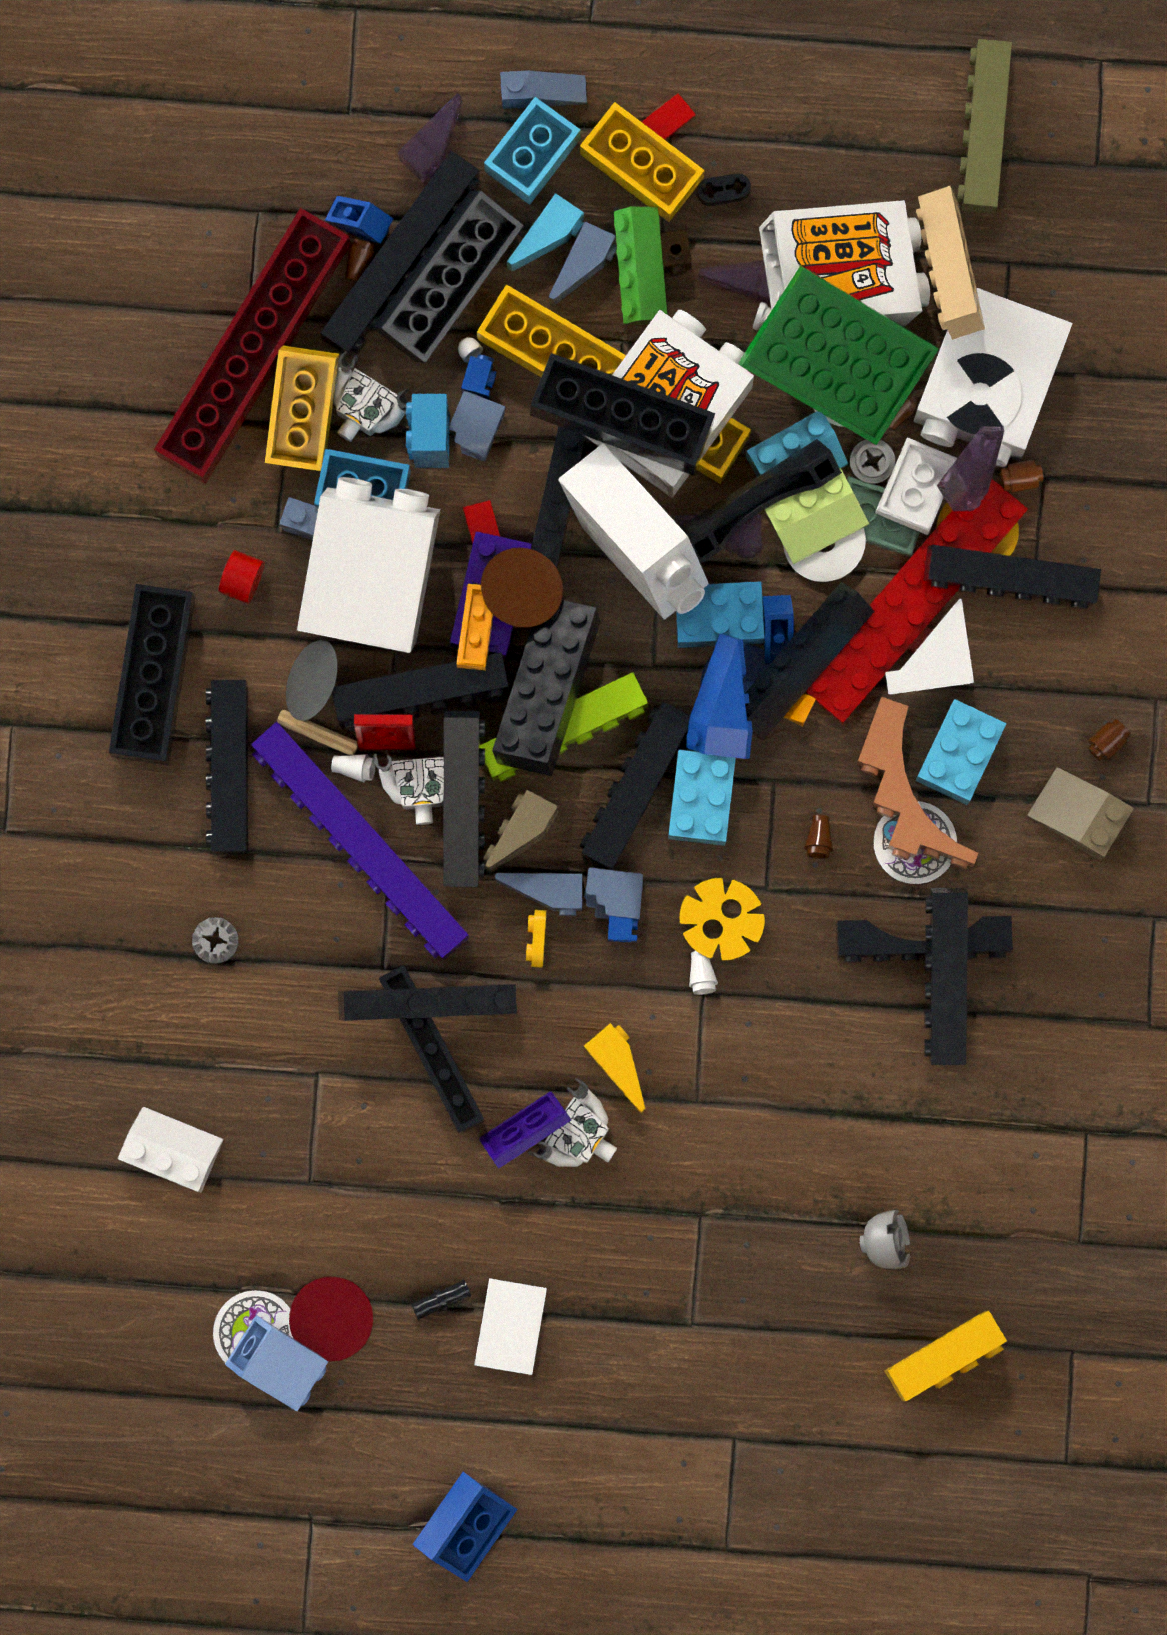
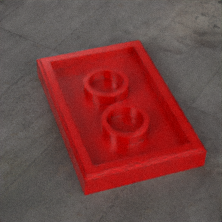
[354,714,416,750]

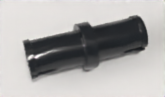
[411,1279,471,1320]

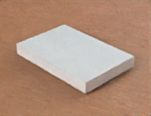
[875,437,960,535]
[475,1278,547,1375]

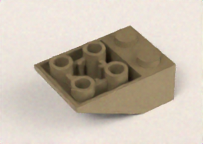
[483,790,558,874]

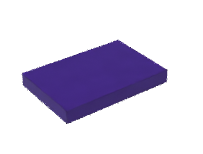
[479,1091,572,1169]

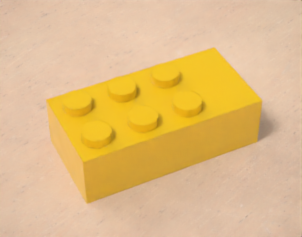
[580,102,705,222]
[265,346,339,471]
[885,1311,1007,1402]

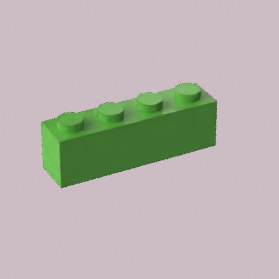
[614,206,667,325]

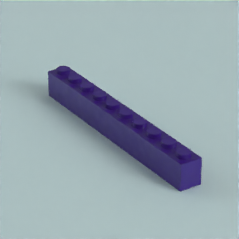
[251,722,469,960]

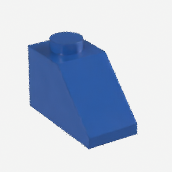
[325,196,393,244]
[762,595,794,663]

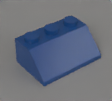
[412,1472,518,1582]

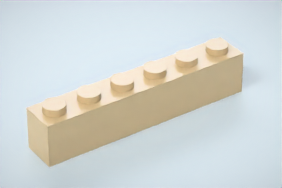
[916,186,985,340]

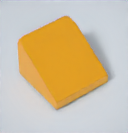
[784,694,816,727]

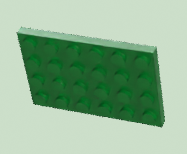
[738,265,939,445]

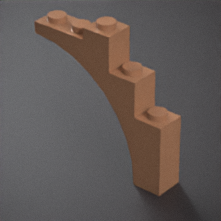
[857,697,978,869]

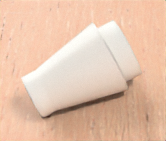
[331,754,376,783]
[689,951,718,995]

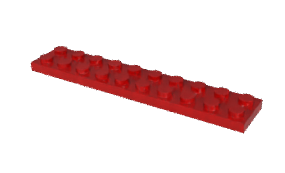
[805,473,1028,724]

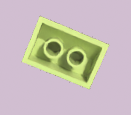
[765,468,869,564]

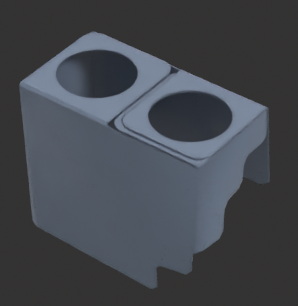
[449,391,506,462]
[584,868,643,922]

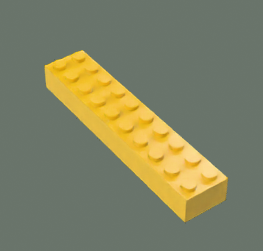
[477,284,751,484]

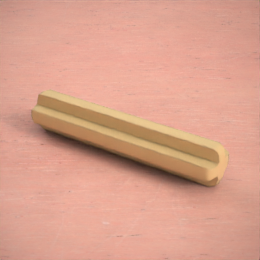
[277,710,358,755]

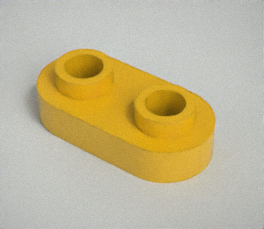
[526,910,546,968]

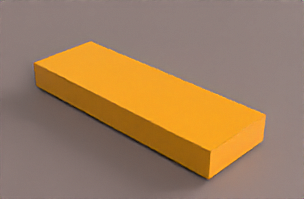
[456,584,493,671]

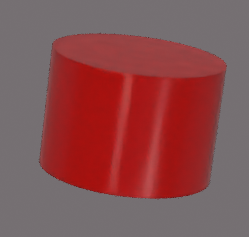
[218,550,265,604]

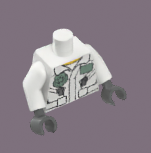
[333,351,412,442]
[374,750,444,825]
[528,1078,617,1167]

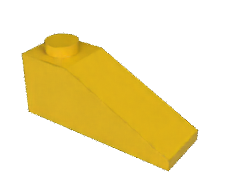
[584,1023,645,1113]

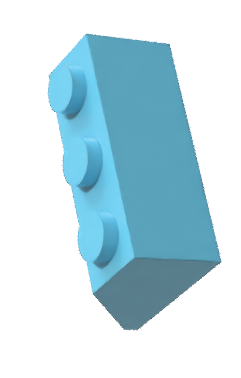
[746,411,848,477]

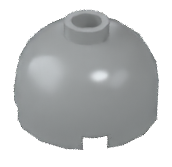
[860,1210,910,1269]

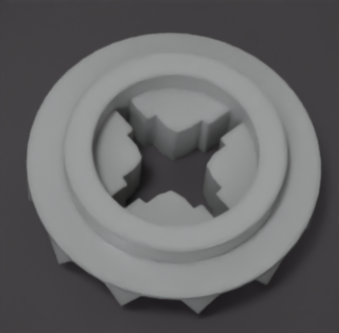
[850,440,895,484]
[192,917,238,963]

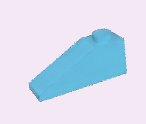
[507,193,584,272]

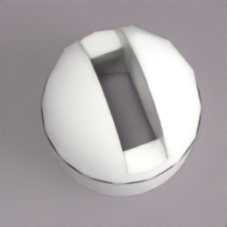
[458,337,483,362]

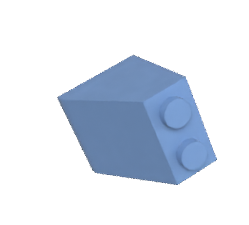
[225,1315,328,1411]

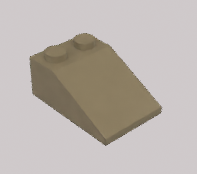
[1027,767,1134,861]

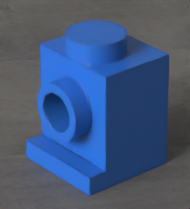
[461,354,497,400]
[608,915,638,943]

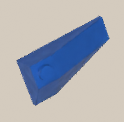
[686,634,753,759]

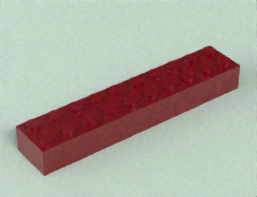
[154,208,351,484]

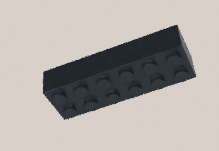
[372,190,524,363]
[530,353,715,476]
[109,584,196,766]
[492,600,601,776]
[332,653,510,732]

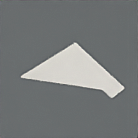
[885,599,974,694]

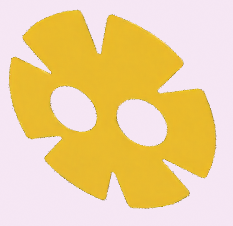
[679,878,765,960]

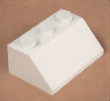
[118,1107,224,1193]

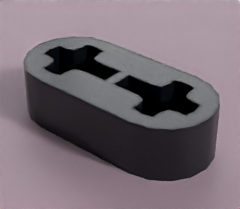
[697,174,751,206]

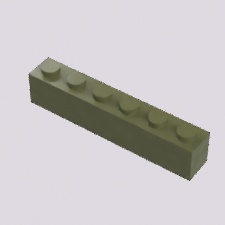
[957,39,1012,214]

